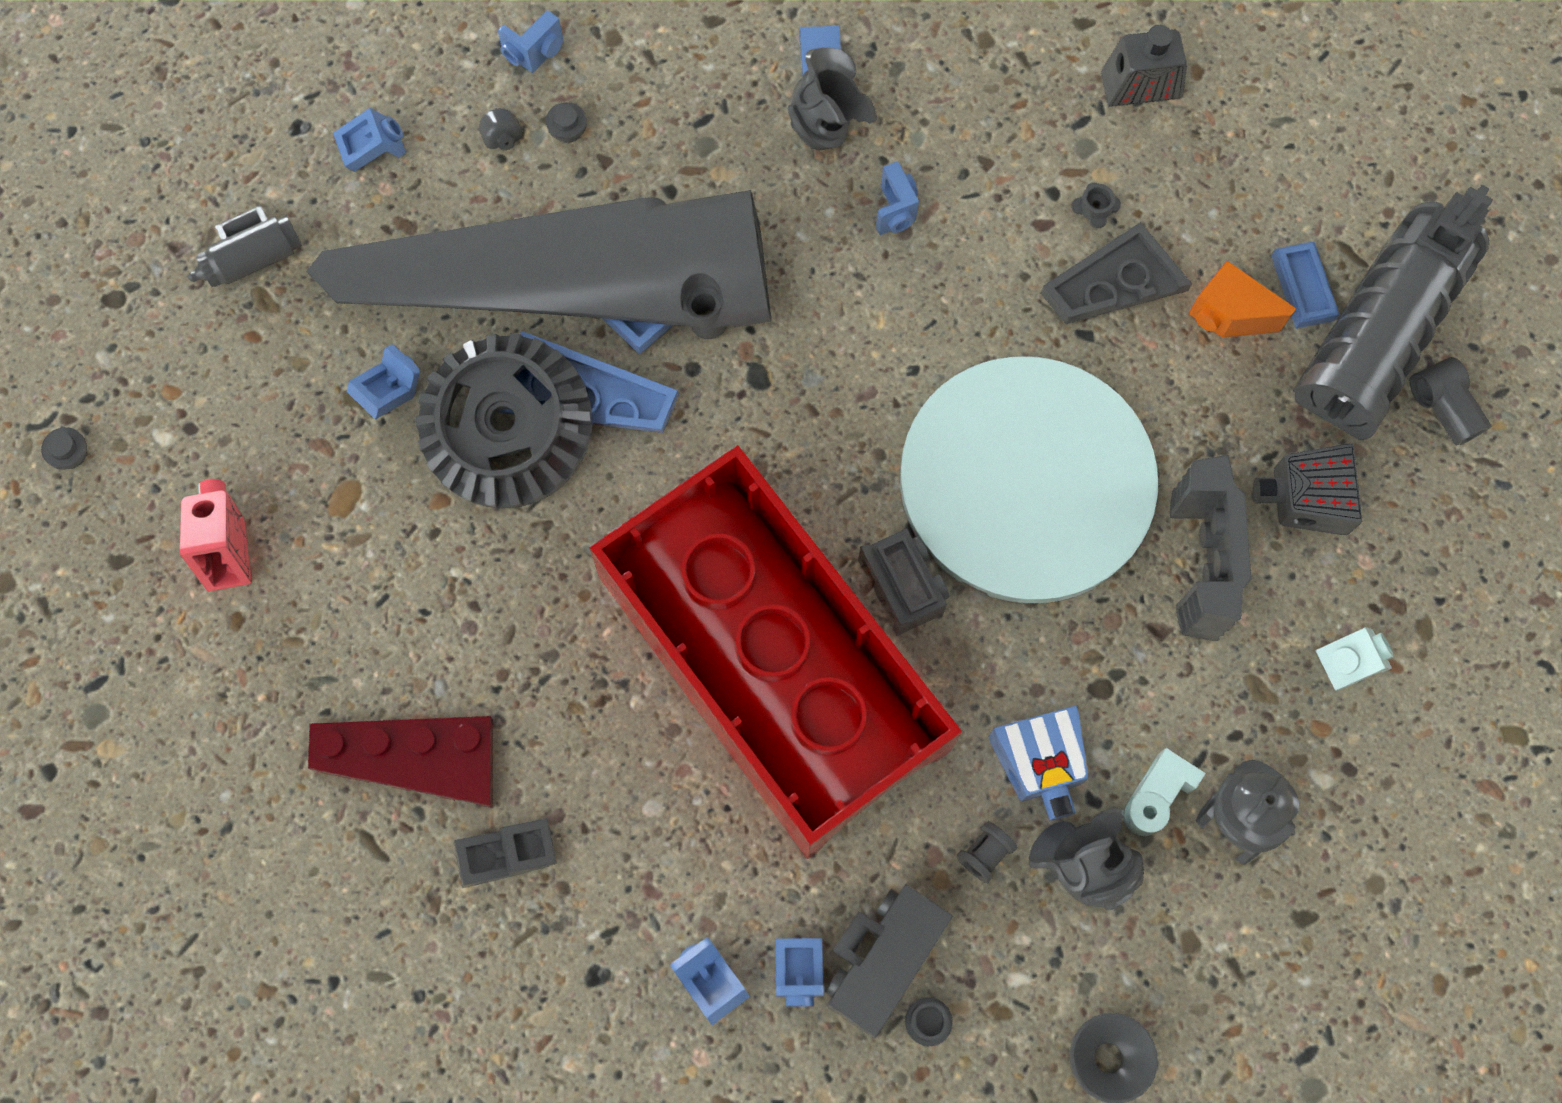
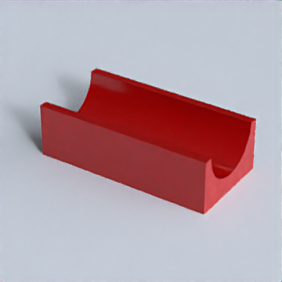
[589,445,962,859]

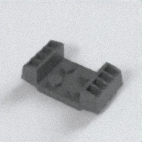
[1170,455,1252,641]

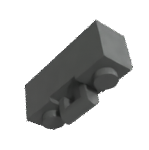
[825,884,953,1038]

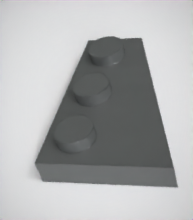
[1041,222,1192,324]

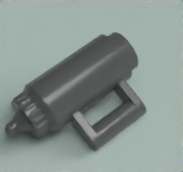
[188,205,302,287]

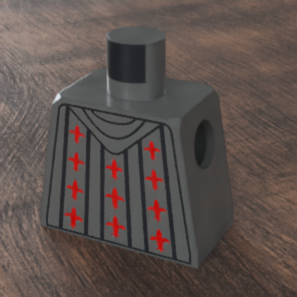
[1101,25,1187,107]
[1253,444,1363,535]

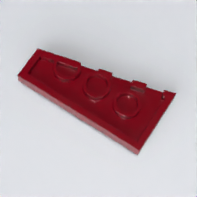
[308,716,493,808]

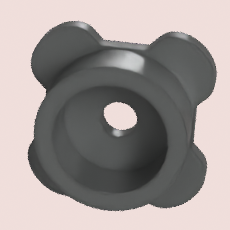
[1072,183,1121,228]

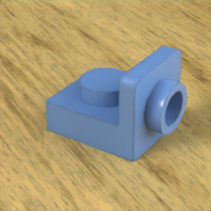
[333,108,406,172]

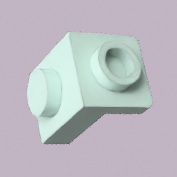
[1315,628,1394,691]

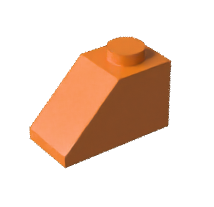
[1188,261,1296,338]

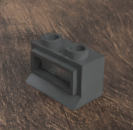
[858,529,949,636]

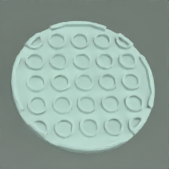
[900,357,1158,603]

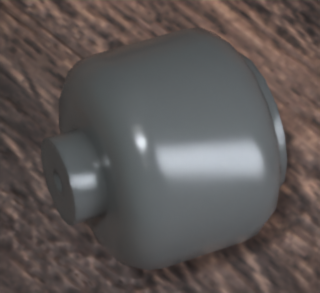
[479,108,523,150]

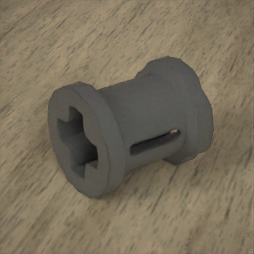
[956,821,1017,883]

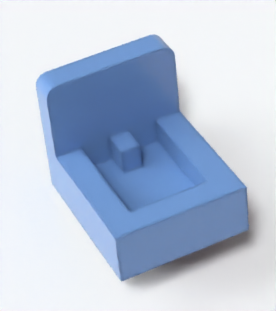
[498,10,564,73]
[876,161,919,235]
[347,344,420,419]
[670,938,750,1025]
[775,938,824,1007]

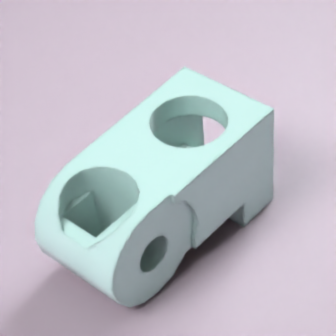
[1123,748,1206,836]

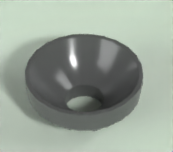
[1069,1013,1158,1103]

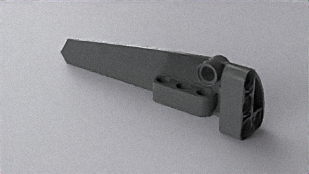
[306,190,771,339]

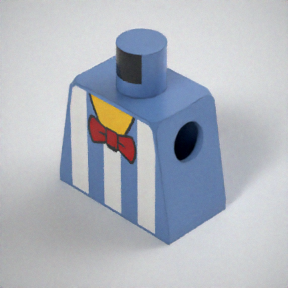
[988,706,1088,821]

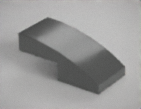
[453,818,557,888]

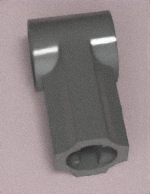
[1410,357,1492,446]

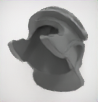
[788,47,877,151]
[1195,760,1300,865]
[1029,808,1144,910]

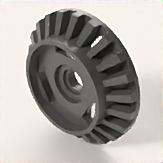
[416,333,593,509]

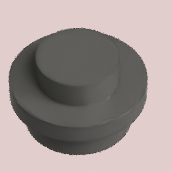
[546,102,587,143]
[41,427,87,470]
[905,997,953,1046]

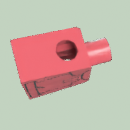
[180,479,252,592]

